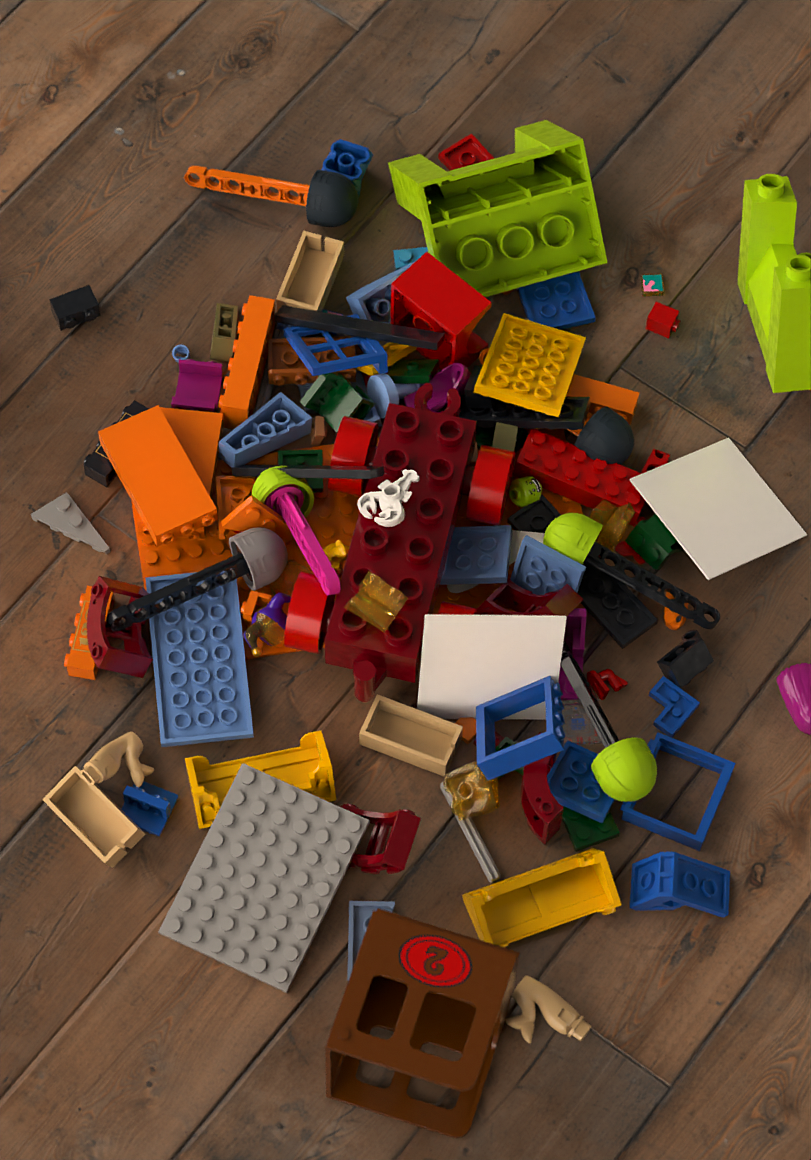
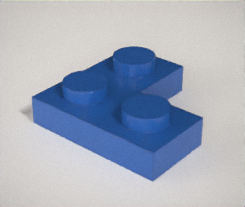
[649,676,700,738]

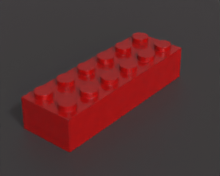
[512,429,645,526]

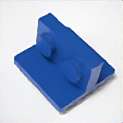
[121,781,178,836]

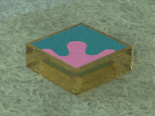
[641,274,664,296]

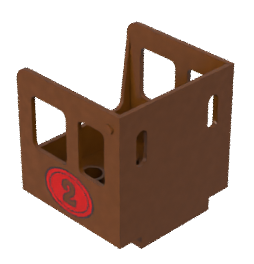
[325,908,520,1138]

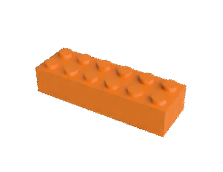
[219,295,276,429]

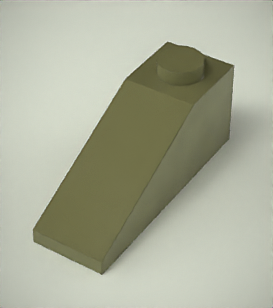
[210,303,238,362]

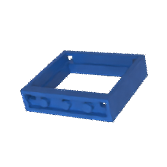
[476,676,566,780]
[620,732,735,851]

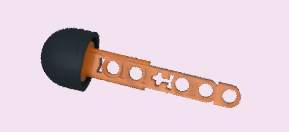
[184,166,358,227]
[479,348,634,465]

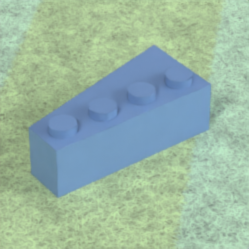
[218,392,312,468]

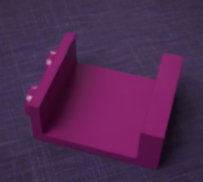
[171,359,223,413]

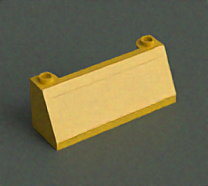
[185,730,336,829]
[462,848,622,948]

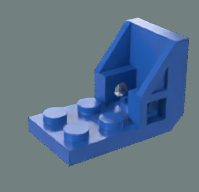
[630,852,730,918]

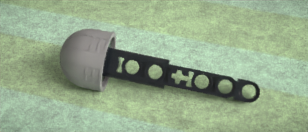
[106,527,288,632]

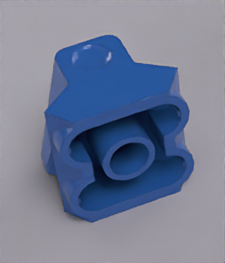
[321,139,373,199]

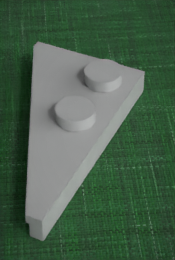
[31,492,110,554]

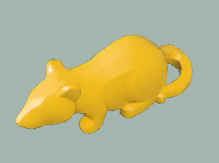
[323,540,350,572]

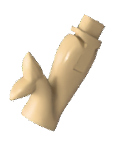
[80,732,154,787]
[505,975,592,1044]

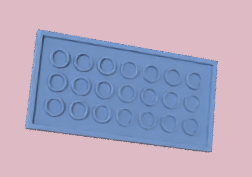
[145,569,254,747]

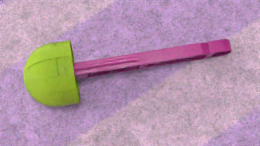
[252,466,340,595]

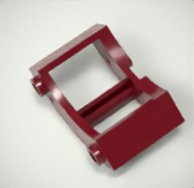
[87,576,153,678]
[477,578,584,617]
[520,732,563,845]
[340,804,421,874]

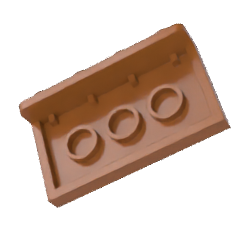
[268,337,356,386]

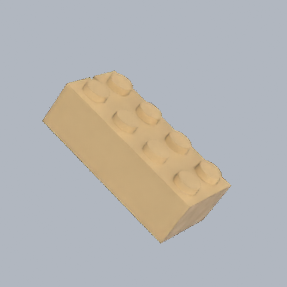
[276,231,344,312]
[359,694,463,777]
[42,766,145,868]

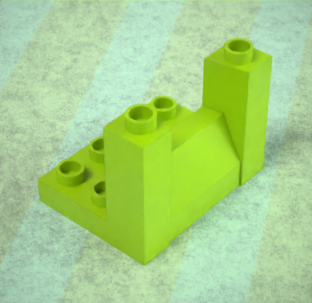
[388,120,608,297]
[737,174,811,393]

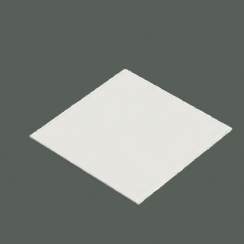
[630,438,807,580]
[417,614,567,720]

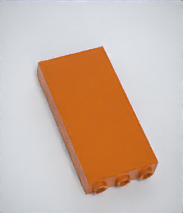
[98,405,218,547]
[137,407,224,541]

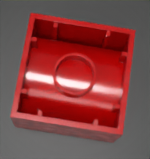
[391,252,492,370]

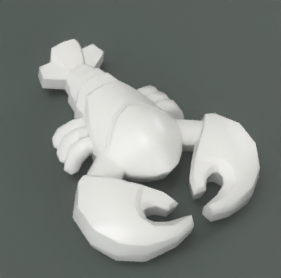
[357,469,420,527]

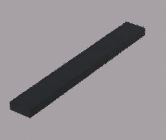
[274,306,445,350]
[231,464,384,479]

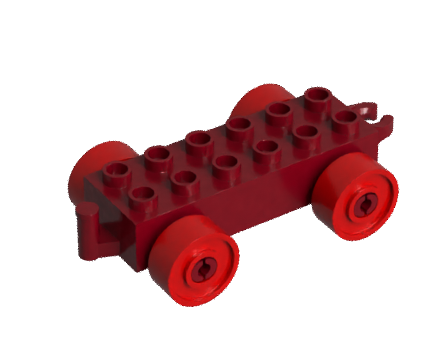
[284,383,515,702]

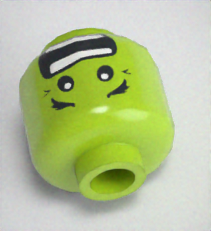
[509,476,542,507]

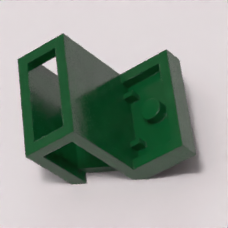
[300,372,376,433]
[625,514,685,571]

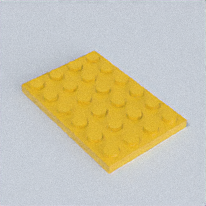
[473,313,586,418]

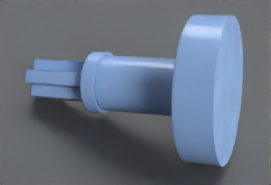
[367,373,424,418]

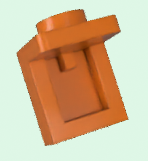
[240,590,273,625]

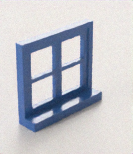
[284,314,388,376]

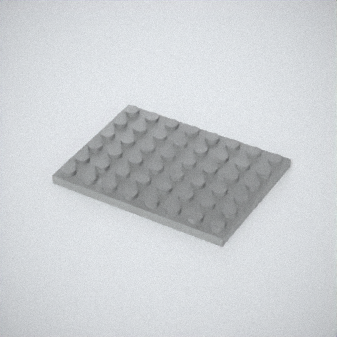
[158,763,370,993]

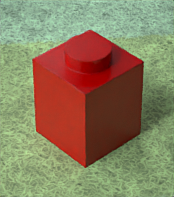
[646,301,681,339]

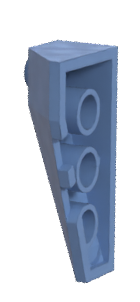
[346,260,417,324]

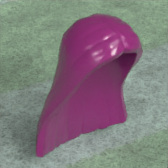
[403,363,471,412]
[776,663,811,735]

